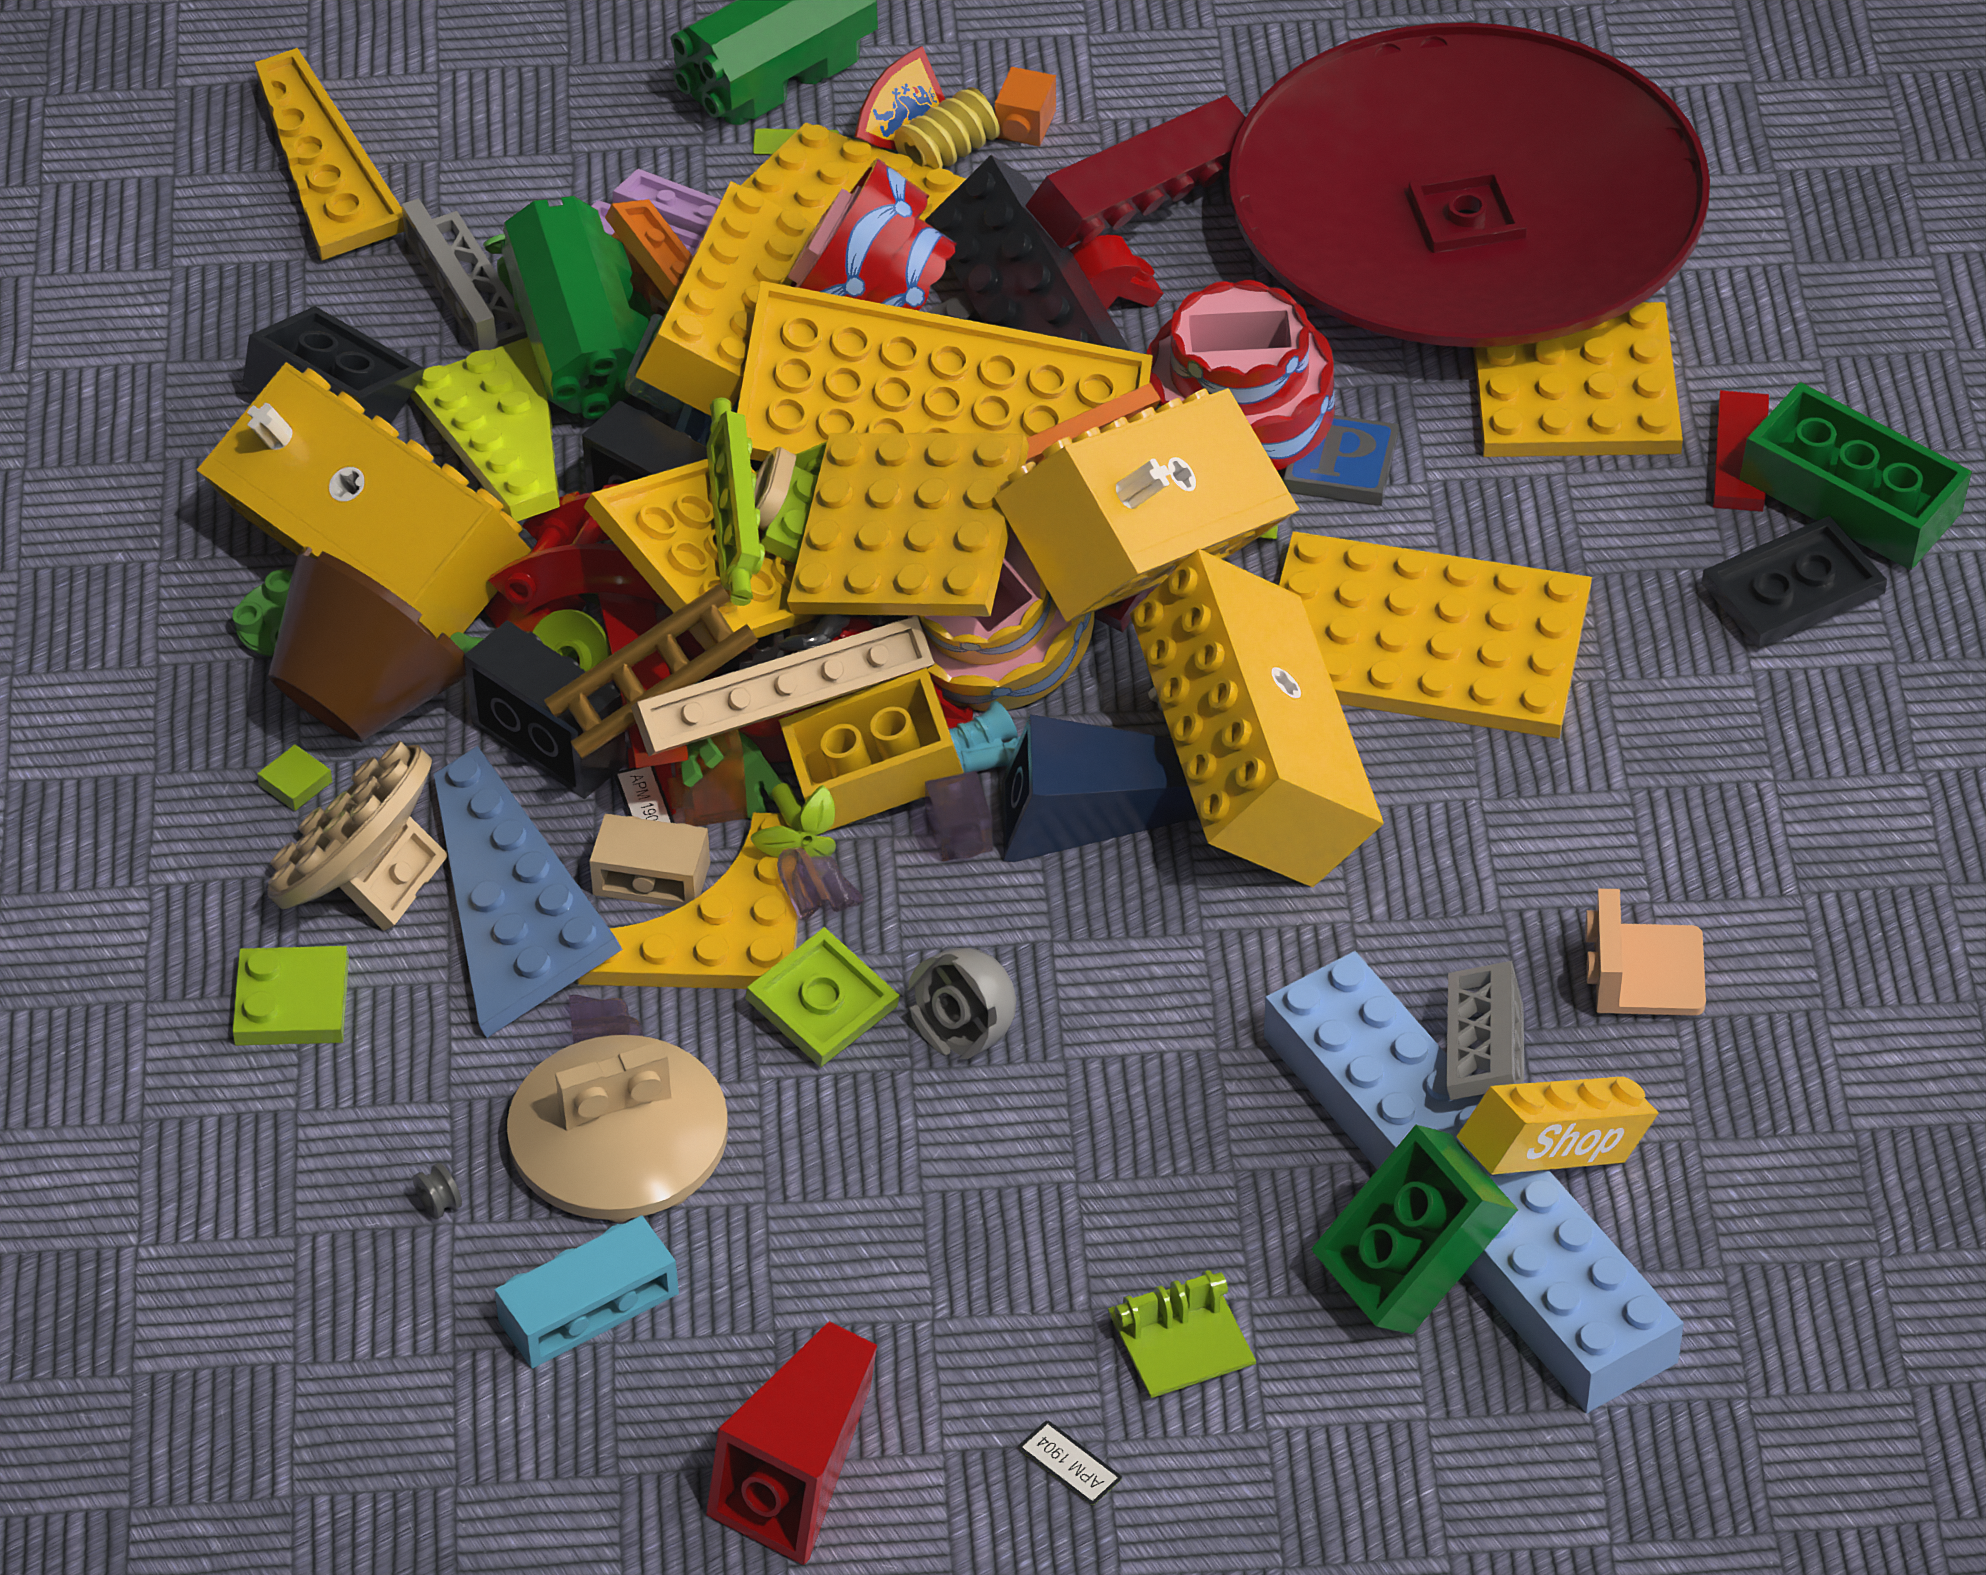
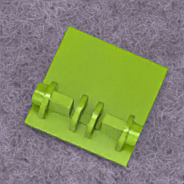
[1108,1270,1256,1398]

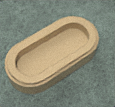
[754,446,796,530]

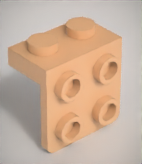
[1585,888,1706,1015]

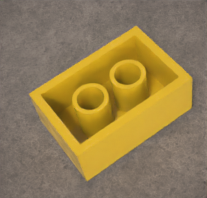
[779,667,967,832]

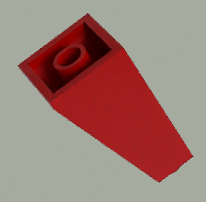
[706,1321,877,1565]

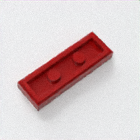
[1713,390,1769,512]

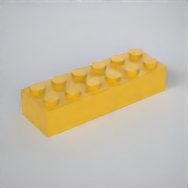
[635,181,816,416]

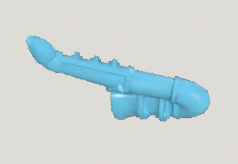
[949,700,1020,776]

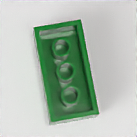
[1739,382,1972,570]

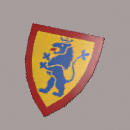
[854,46,945,150]

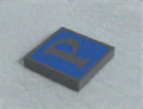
[1284,415,1399,506]

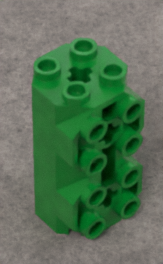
[670,0,878,125]
[501,196,654,419]

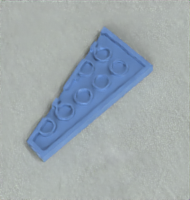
[434,746,623,1038]

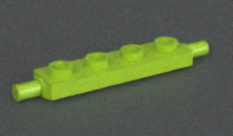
[706,397,765,606]

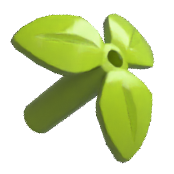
[751,783,836,865]

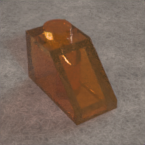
[667,729,748,827]

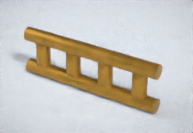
[544,583,758,759]

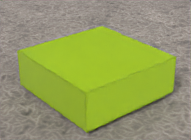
[257,744,333,811]

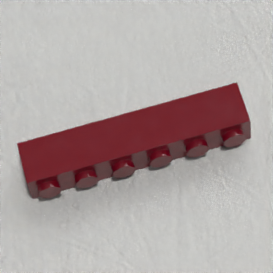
[1025,95,1246,249]

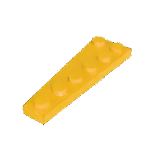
[255,48,405,260]

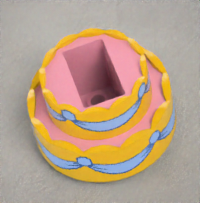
[908,527,1094,711]

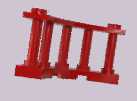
[488,484,667,615]

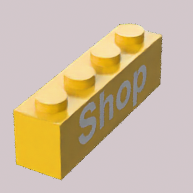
[1456,1076,1659,1175]

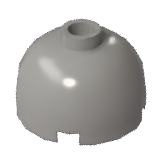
[908,948,1017,1059]

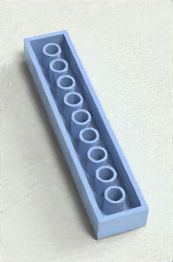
[1264,951,1684,1414]

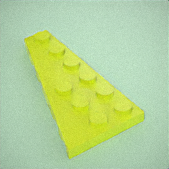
[410,337,560,522]

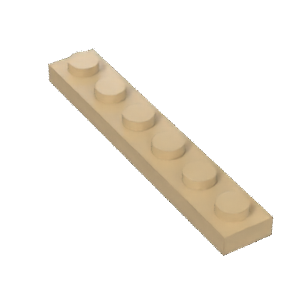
[631,616,935,756]

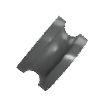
[413,1163,462,1219]

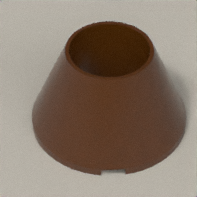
[268,546,466,742]

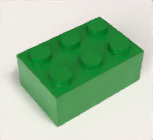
[1311,1124,1518,1334]

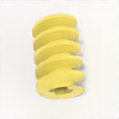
[894,87,1000,169]

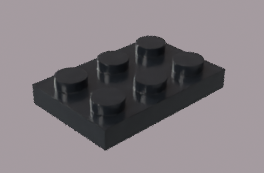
[1701,516,1887,649]

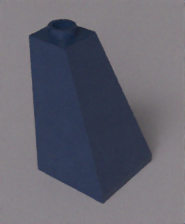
[1002,714,1199,862]

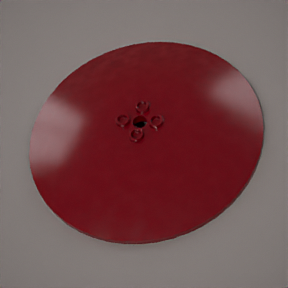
[1229,22,1710,347]

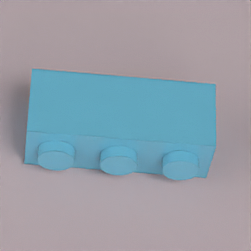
[494,1215,679,1369]

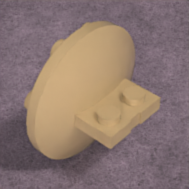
[268,741,448,931]
[507,1035,728,1223]

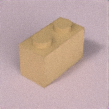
[590,814,710,908]

